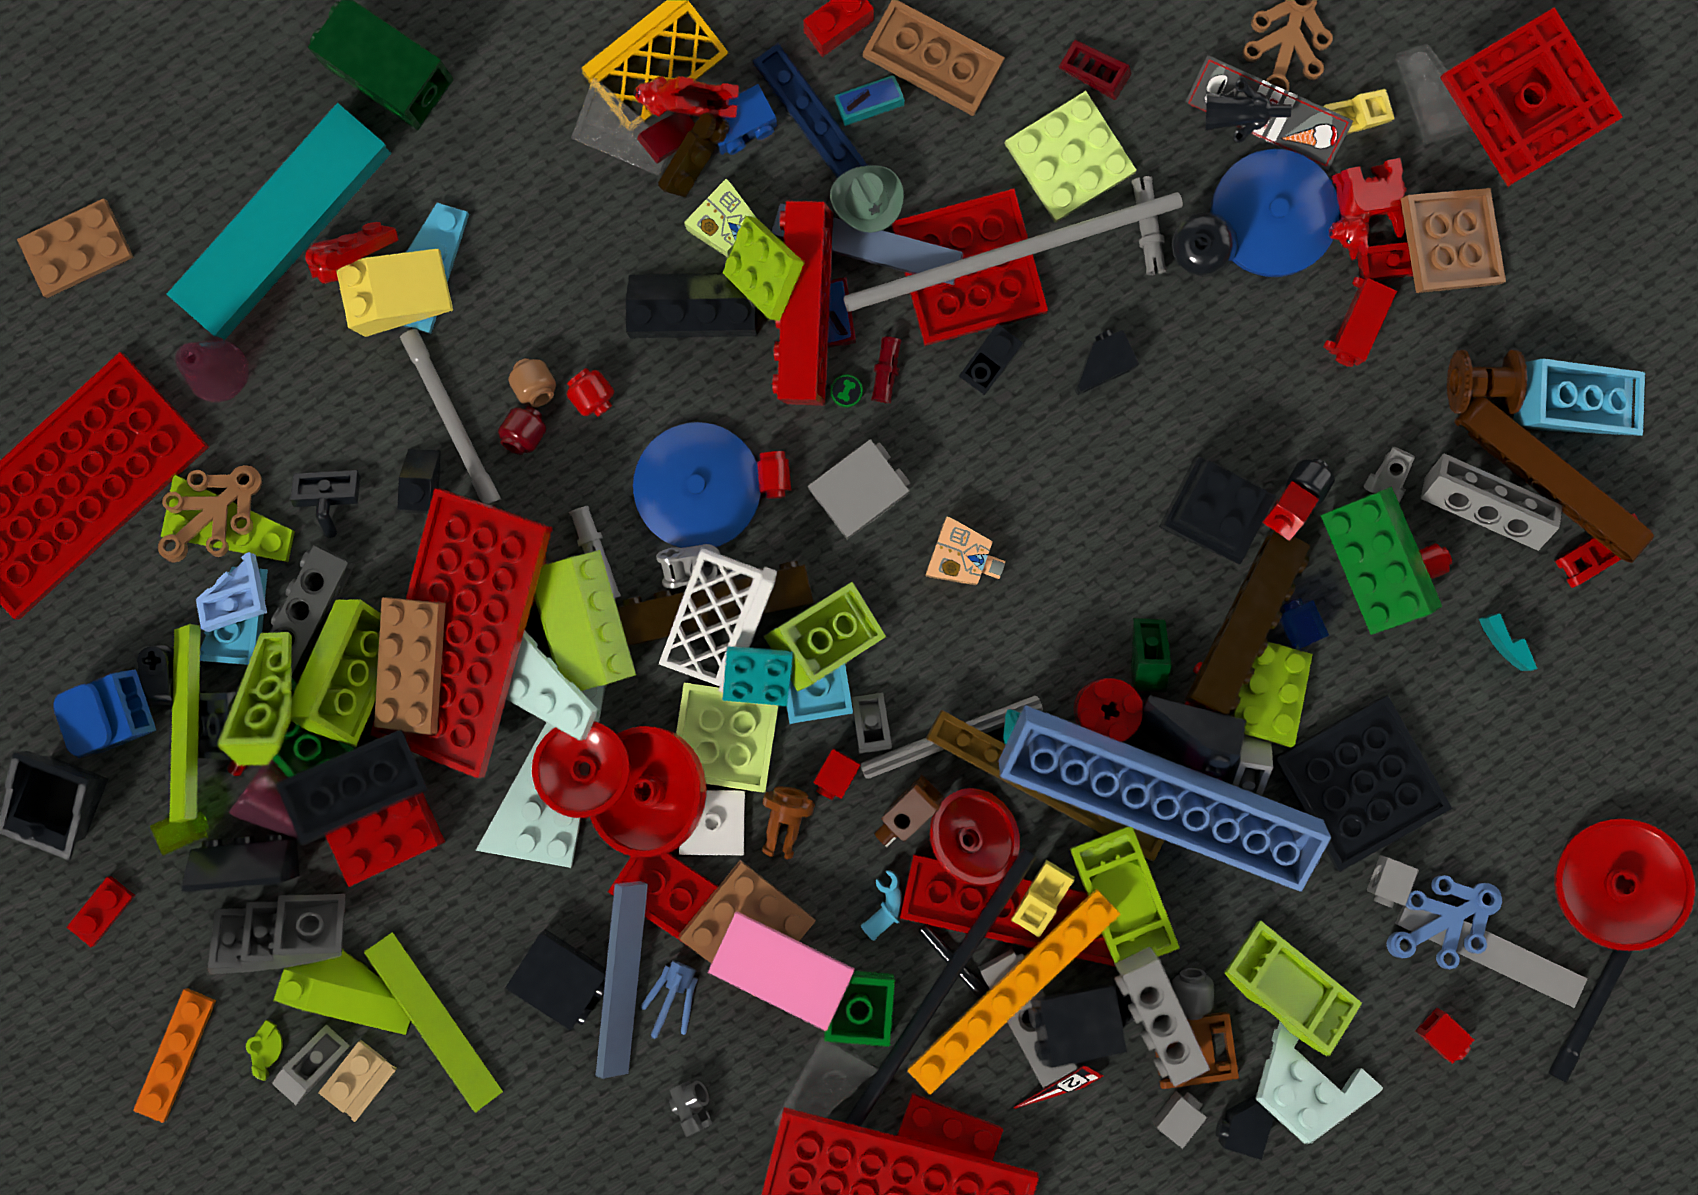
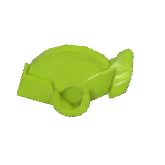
[246,1019,283,1081]

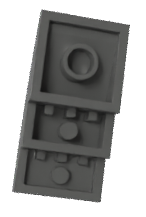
[208,894,346,974]

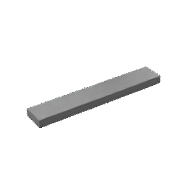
[1395,896,1587,1008]

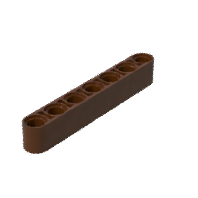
[1455,397,1654,563]

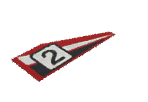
[1013,1066,1103,1109]

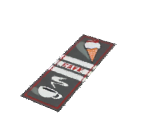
[1186,55,1353,170]

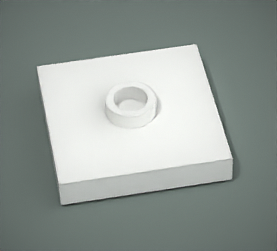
[679,790,745,855]

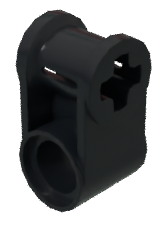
[137,645,174,707]

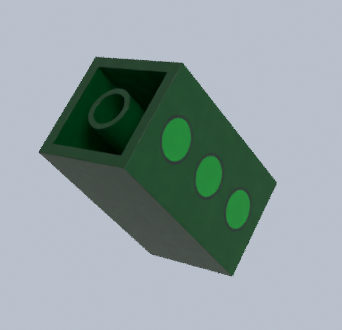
[308,0,454,131]

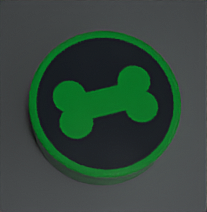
[831,375,863,408]

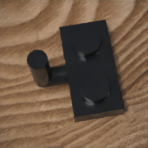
[290,470,361,538]

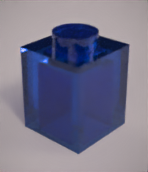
[1280,598,1329,649]

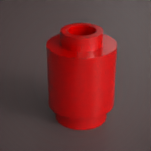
[757,451,791,499]
[1419,543,1452,580]

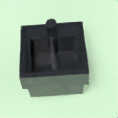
[1159,457,1276,565]
[0,751,109,860]

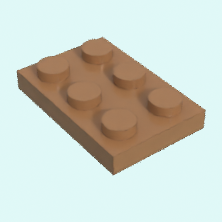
[17,199,133,298]

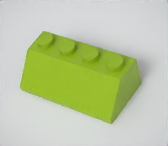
[534,550,636,691]
[290,600,381,746]

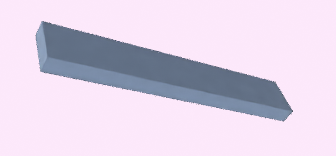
[772,203,963,285]
[596,881,648,1079]

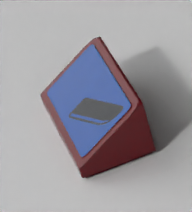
[828,277,856,347]

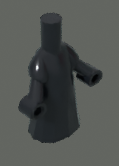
[1205,78,1292,143]

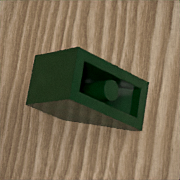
[1131,618,1171,692]

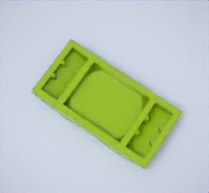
[1070,826,1180,963]
[1224,921,1362,1056]

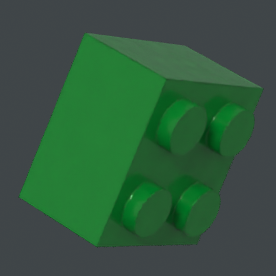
[824,971,895,1046]

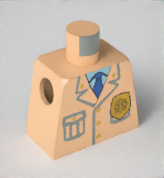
[925,517,1006,585]

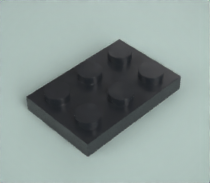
[198,693,237,760]

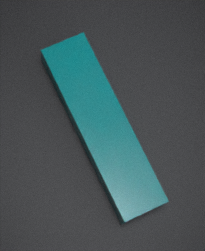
[167,103,391,340]

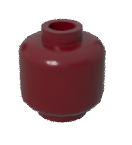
[498,406,546,455]

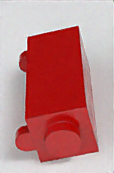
[1323,277,1397,367]

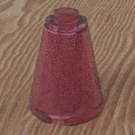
[175,339,249,403]
[229,761,298,839]

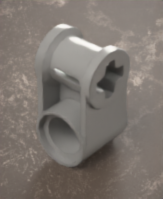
[656,544,721,588]

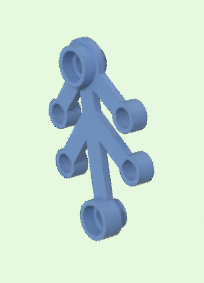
[1387,876,1502,969]

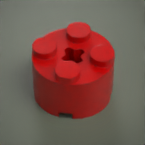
[1074,678,1143,742]

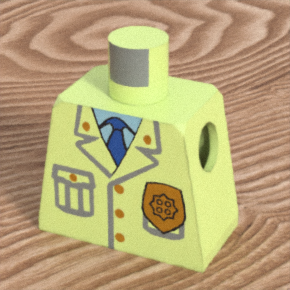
[684,179,756,257]

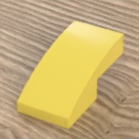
[1322,89,1394,134]
[1012,860,1074,937]

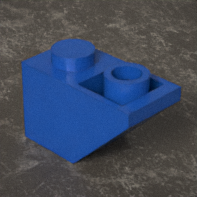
[717,84,777,155]

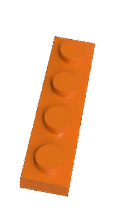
[133,988,216,1123]

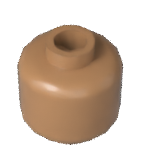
[508,358,556,407]

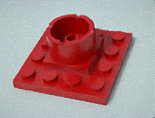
[1440,7,1623,187]

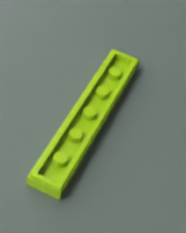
[170,624,201,822]
[364,932,503,1113]

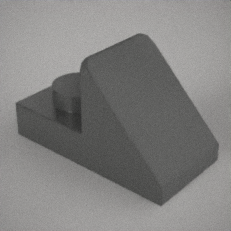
[852,692,892,753]

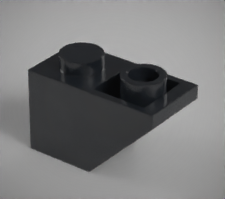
[959,324,1024,395]

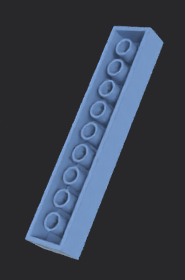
[999,705,1331,892]

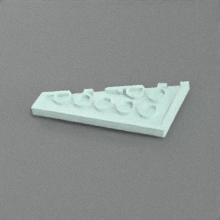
[506,631,598,741]
[476,685,606,868]

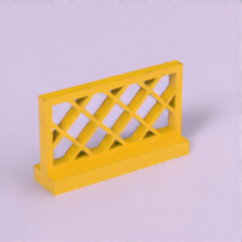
[581,0,729,132]

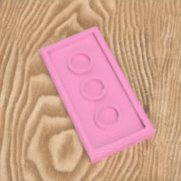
[708,912,855,1031]

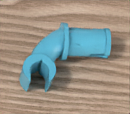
[861,870,902,941]

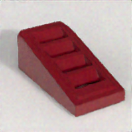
[1059,39,1131,101]

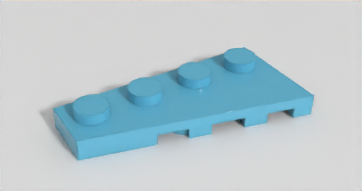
[403,203,469,334]

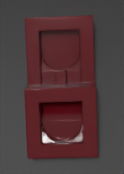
[637,113,695,164]

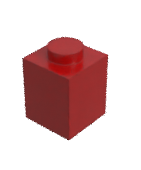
[1262,481,1319,541]
[813,748,861,800]
[1415,1008,1474,1064]

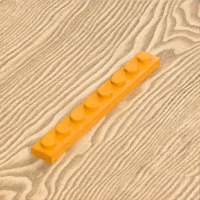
[907,888,1120,1094]

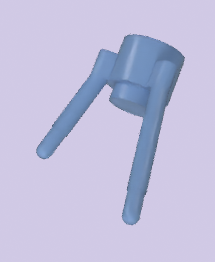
[641,960,698,1038]

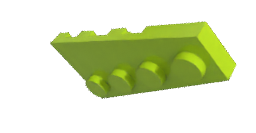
[160,475,295,562]

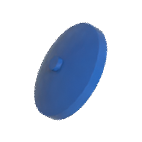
[1211,149,1340,277]
[633,422,761,548]

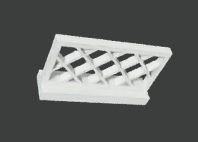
[659,548,777,693]

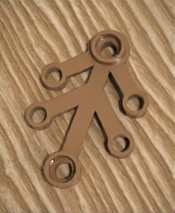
[1242,0,1333,91]
[158,465,262,562]

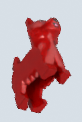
[633,76,739,118]
[1329,158,1407,260]

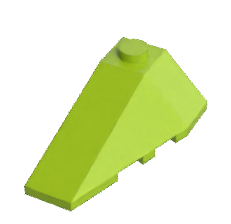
[218,632,292,765]
[273,948,411,1035]

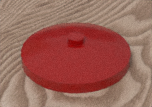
[589,726,706,857]
[1554,819,1695,951]

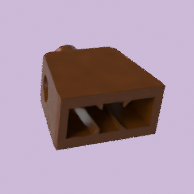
[874,774,944,847]

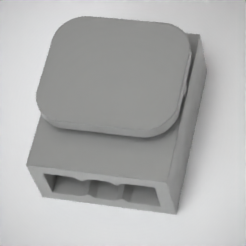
[808,439,910,540]

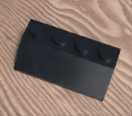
[626,273,757,338]

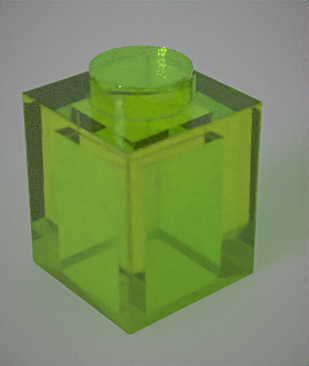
[150,812,208,856]

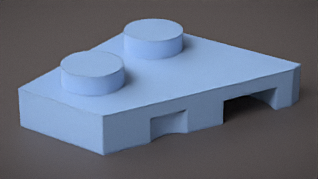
[196,552,267,632]

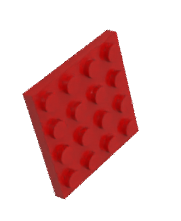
[891,189,1048,346]

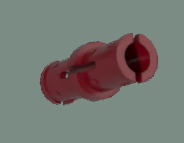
[871,336,902,403]

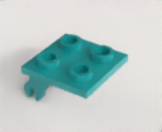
[722,646,793,706]

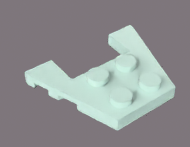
[1256,1021,1383,1144]

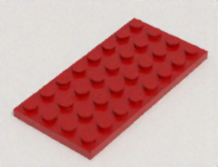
[0,352,209,620]
[370,488,552,778]
[761,1107,1039,1195]

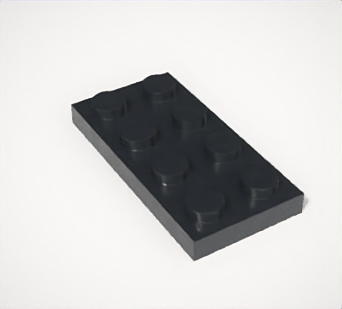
[275,729,428,846]

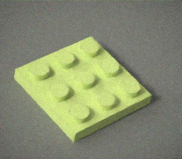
[1005,91,1137,223]
[676,682,779,793]

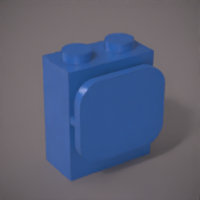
[54,669,156,758]

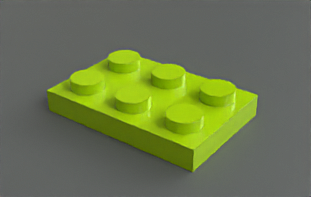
[723,215,804,321]
[1232,642,1313,747]

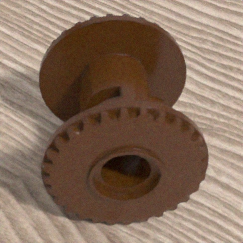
[1447,350,1527,414]

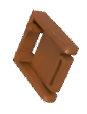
[1155,1012,1239,1089]

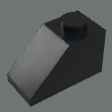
[1075,329,1139,396]
[397,449,441,514]
[1216,1094,1274,1160]

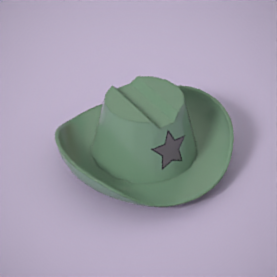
[830,166,904,233]

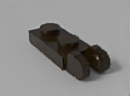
[658,113,730,197]

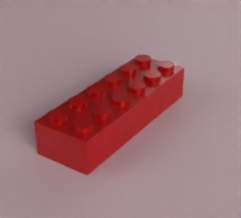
[772,201,834,406]

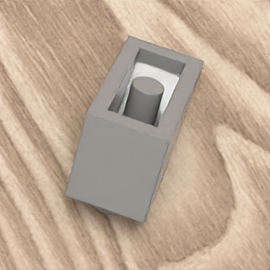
[1228,735,1273,796]
[272,1025,350,1105]

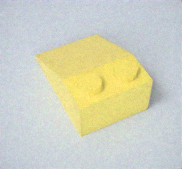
[336,249,453,337]

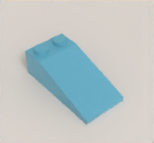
[1514,359,1645,436]

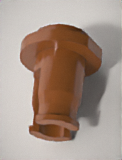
[762,786,815,859]

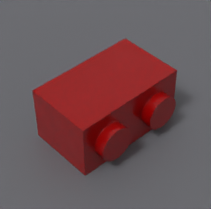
[803,0,874,57]

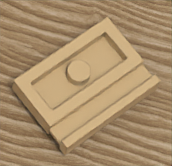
[318,1040,397,1122]

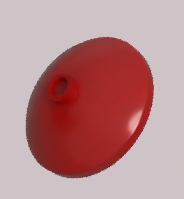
[532,721,630,818]
[930,788,1020,886]

